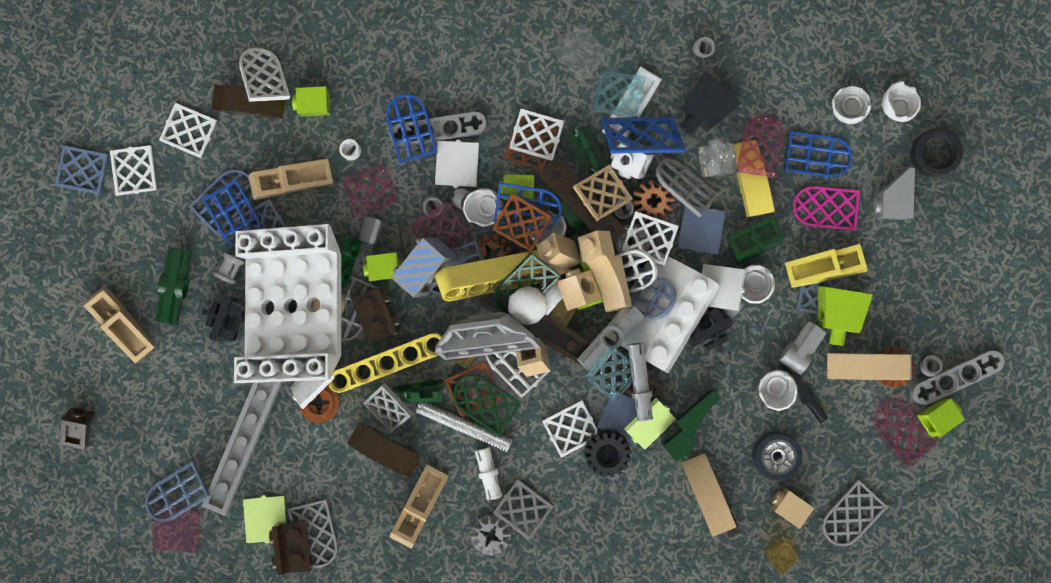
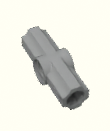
[577,305,644,374]

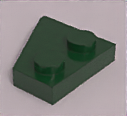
[392,378,444,405]

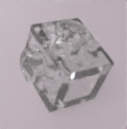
[698,139,737,178]

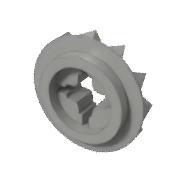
[471,515,511,556]

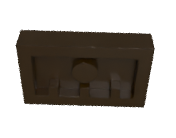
[351,286,400,344]
[269,519,312,577]

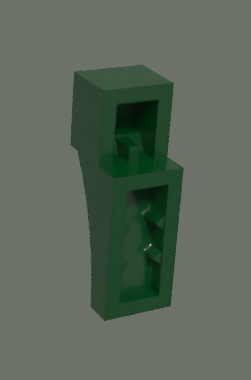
[661,388,721,462]

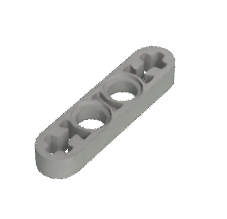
[390,112,487,147]
[910,350,1005,405]

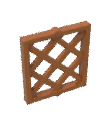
[504,117,558,172]
[492,193,552,252]
[444,361,502,418]

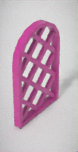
[792,186,860,231]

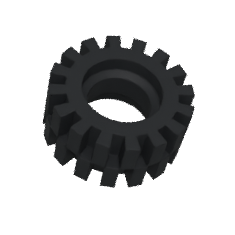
[584,429,631,478]

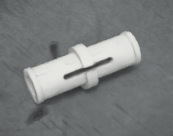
[474,447,503,500]

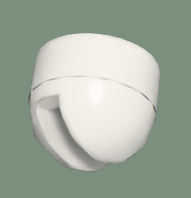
[339,139,361,160]

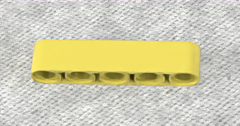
[435,250,553,301]
[328,333,443,393]

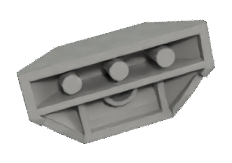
[435,312,541,360]

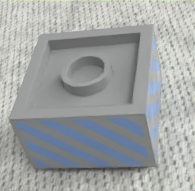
[391,237,459,298]

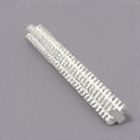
[416,402,512,452]

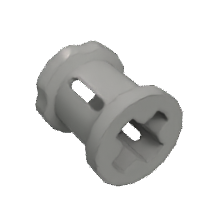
[214,252,245,284]

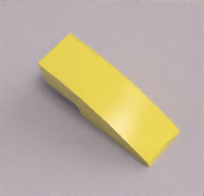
[731,140,775,217]
[785,244,867,287]

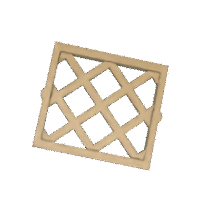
[573,165,633,222]

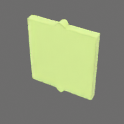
[624,398,676,449]
[243,495,287,544]

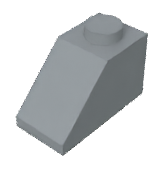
[873,168,915,220]

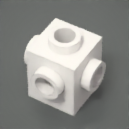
[611,141,654,179]

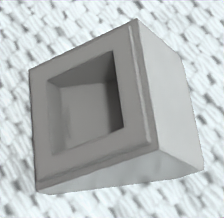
[359,217,383,245]

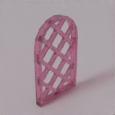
[736,117,785,178]
[873,401,938,468]

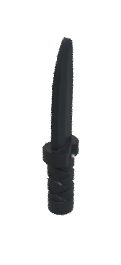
[777,365,828,424]

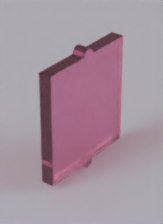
[151,509,201,553]

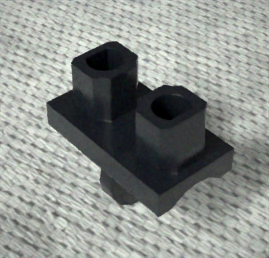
[202,296,245,342]
[689,308,733,353]

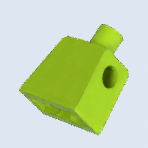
[818,286,873,346]

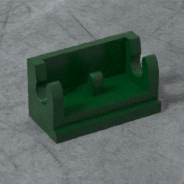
[727,216,784,265]

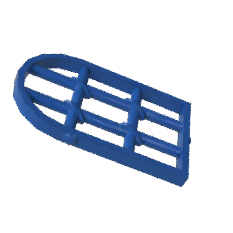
[386,94,438,164]
[784,131,852,178]
[202,180,262,248]
[493,182,562,230]

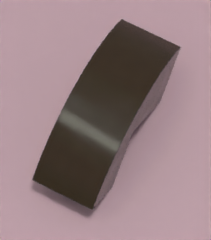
[211,85,285,119]
[347,422,422,478]

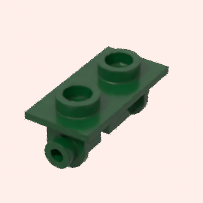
[567,125,607,178]
[336,234,362,288]

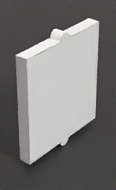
[435,139,479,189]
[702,264,746,311]
[289,374,335,409]

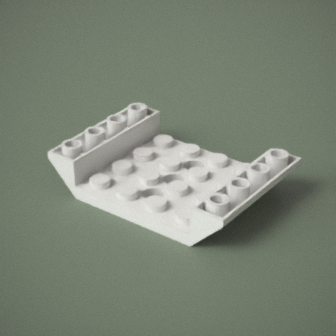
[234,224,341,383]

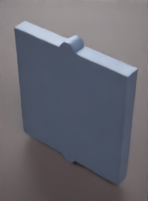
[677,205,726,255]
[597,390,638,446]

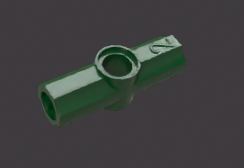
[155,247,192,325]

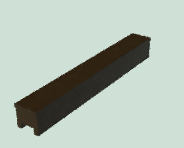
[479,293,664,402]

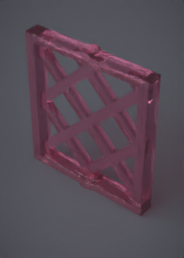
[341,164,398,218]
[409,201,469,248]

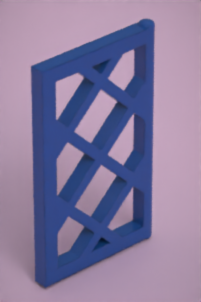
[601,117,685,154]

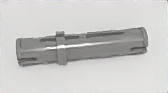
[627,342,654,422]

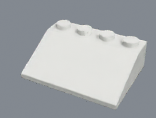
[605,251,720,373]

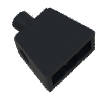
[679,71,741,135]

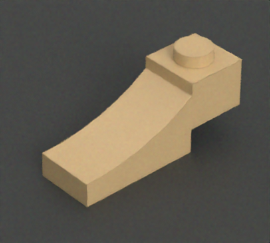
[248,159,333,200]
[578,230,632,312]
[389,465,449,549]

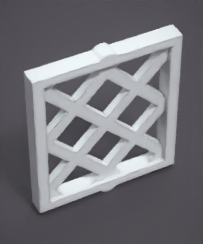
[159,103,217,158]
[509,109,564,161]
[110,145,157,196]
[621,211,679,266]
[542,400,598,458]

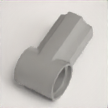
[779,321,827,375]

